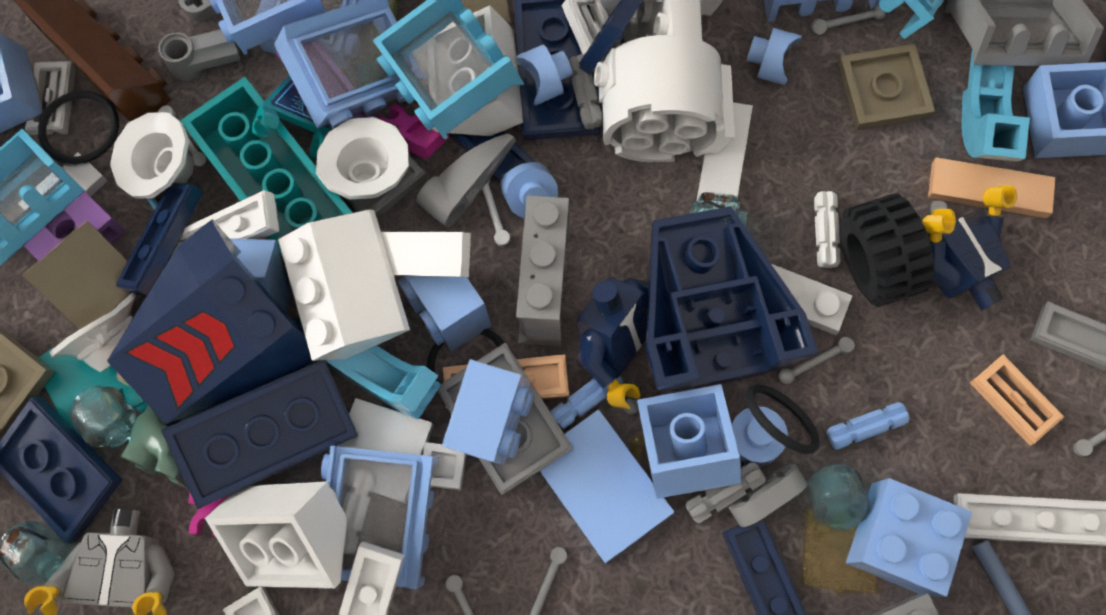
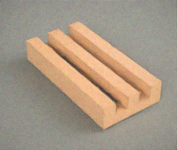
[970,354,1064,445]

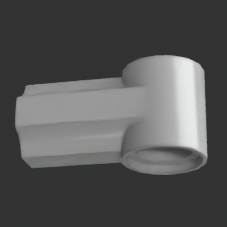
[158,29,241,81]

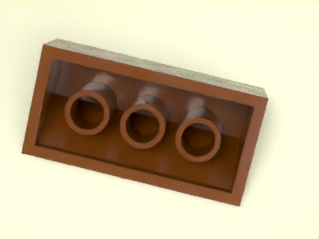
[13,0,171,122]

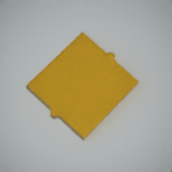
[802,508,876,593]

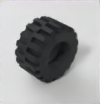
[840,193,934,307]

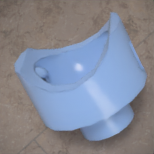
[746,28,802,86]
[515,44,573,105]
[501,162,558,218]
[731,406,788,467]

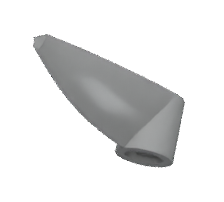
[416,133,516,227]

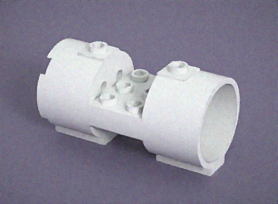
[594,0,735,162]

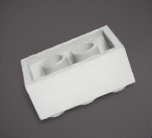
[427,5,523,136]
[278,210,410,360]
[205,481,347,588]

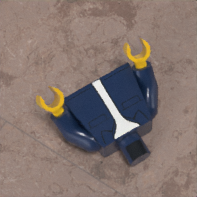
[922,185,1017,311]
[577,277,649,409]

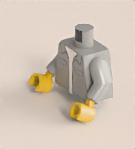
[24,509,175,615]

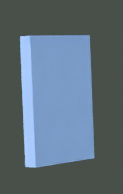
[540,409,674,564]

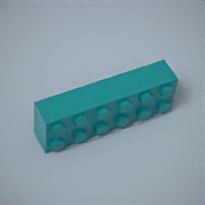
[180,77,352,257]

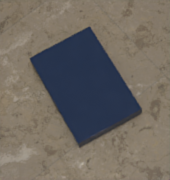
[0,396,123,544]

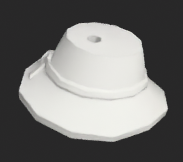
[110,112,194,199]
[316,117,409,200]
[49,293,136,372]

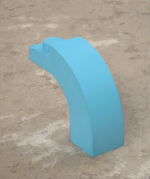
[962,50,1030,162]
[325,345,442,420]

